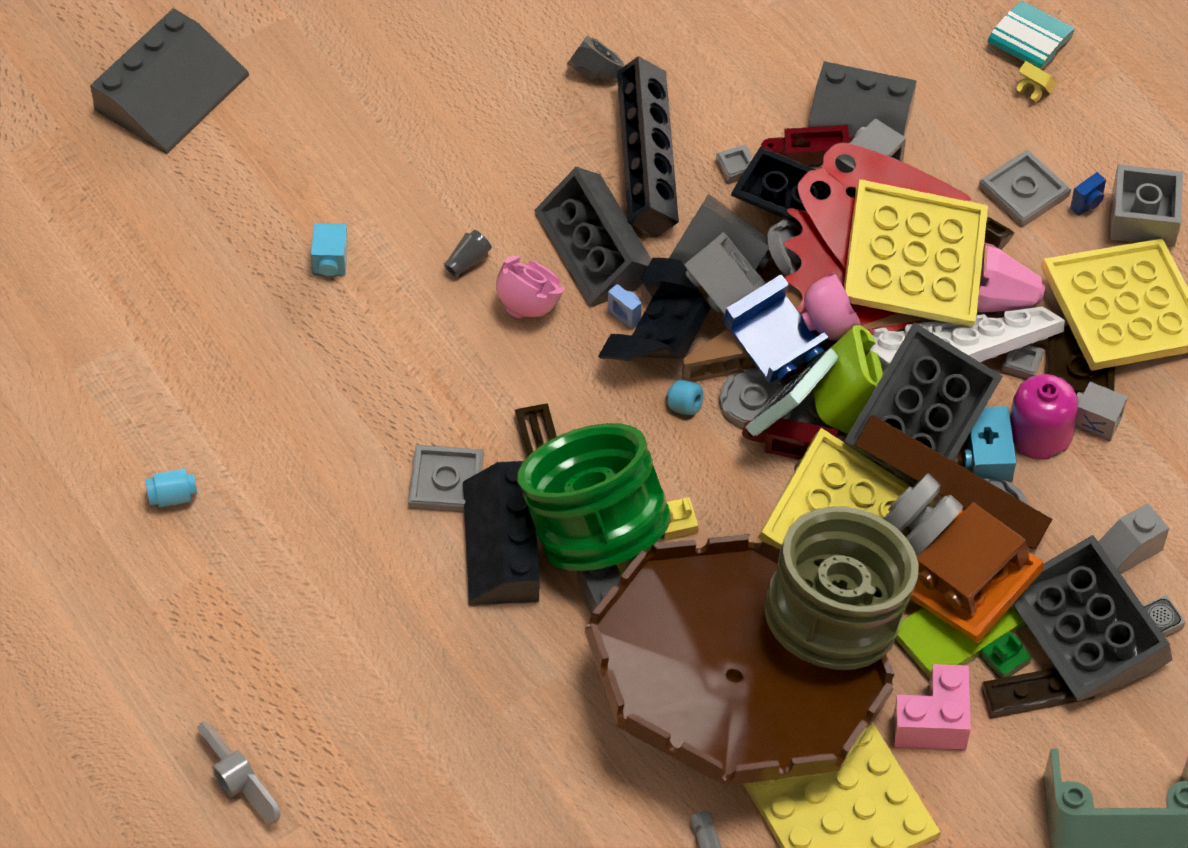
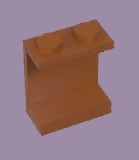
[917,502,1029,615]

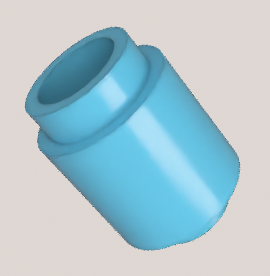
[145,468,197,508]

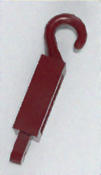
[761,125,855,165]
[742,418,854,460]

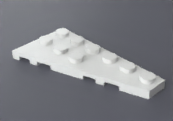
[865,306,1065,372]

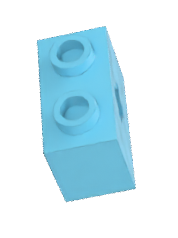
[963,406,1016,482]

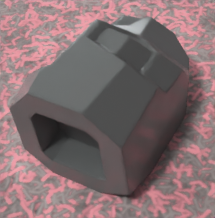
[567,36,624,81]

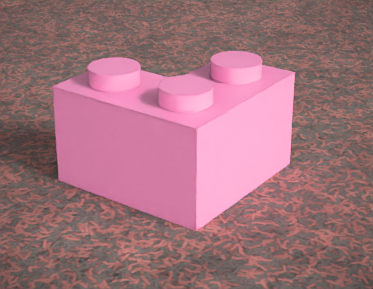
[893,664,971,750]

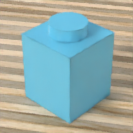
[311,223,349,276]

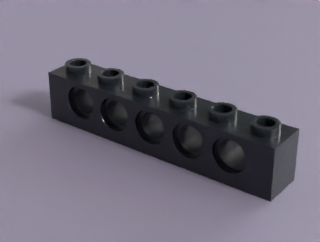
[617,56,679,238]

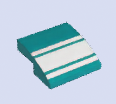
[987,1,1075,69]

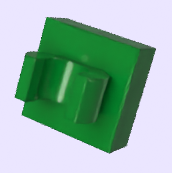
[980,632,1032,678]

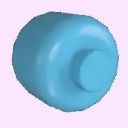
[666,380,704,416]

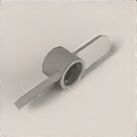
[197,721,280,823]

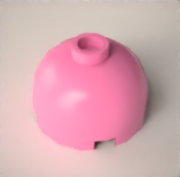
[496,256,565,319]
[801,272,862,341]

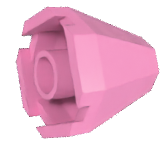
[977,242,1045,313]

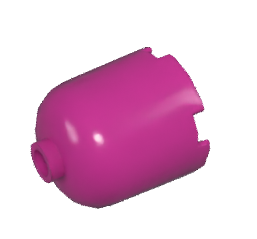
[1009,374,1078,459]

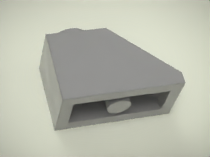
[1098,503,1169,574]

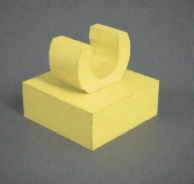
[1017,61,1057,103]
[663,497,698,540]

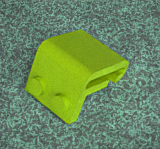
[813,325,883,434]

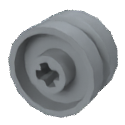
[883,473,963,557]

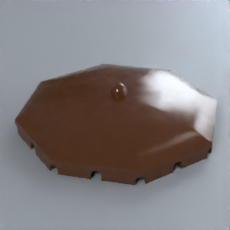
[585,534,894,786]

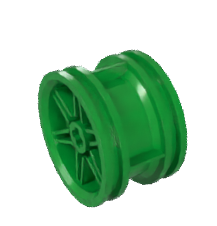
[518,423,671,571]

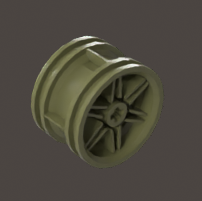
[764,506,919,670]

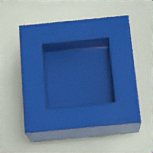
[1070,172,1106,216]

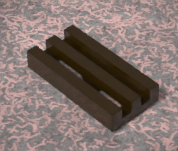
[515,403,557,459]

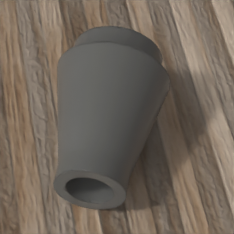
[444,230,492,278]

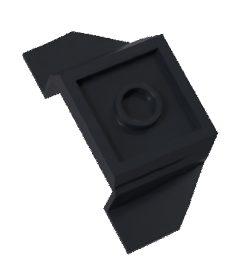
[598,258,710,361]

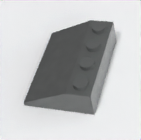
[90,8,249,154]
[844,322,1003,487]
[1013,535,1173,701]

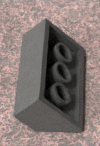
[534,167,652,306]

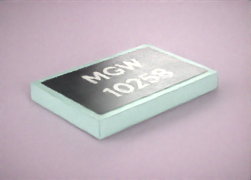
[746,348,839,436]

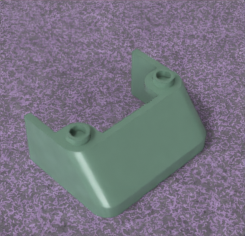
[1044,749,1188,848]

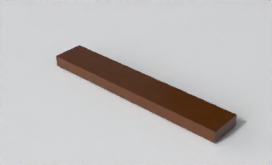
[854,414,1053,550]

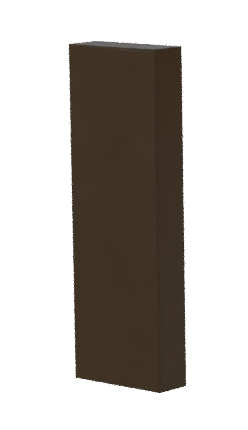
[981,668,1095,719]

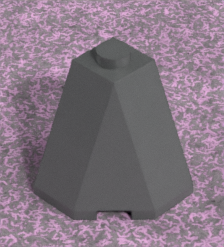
[669,194,771,269]

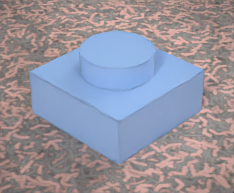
[608,284,641,329]

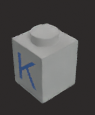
[1075,382,1128,441]

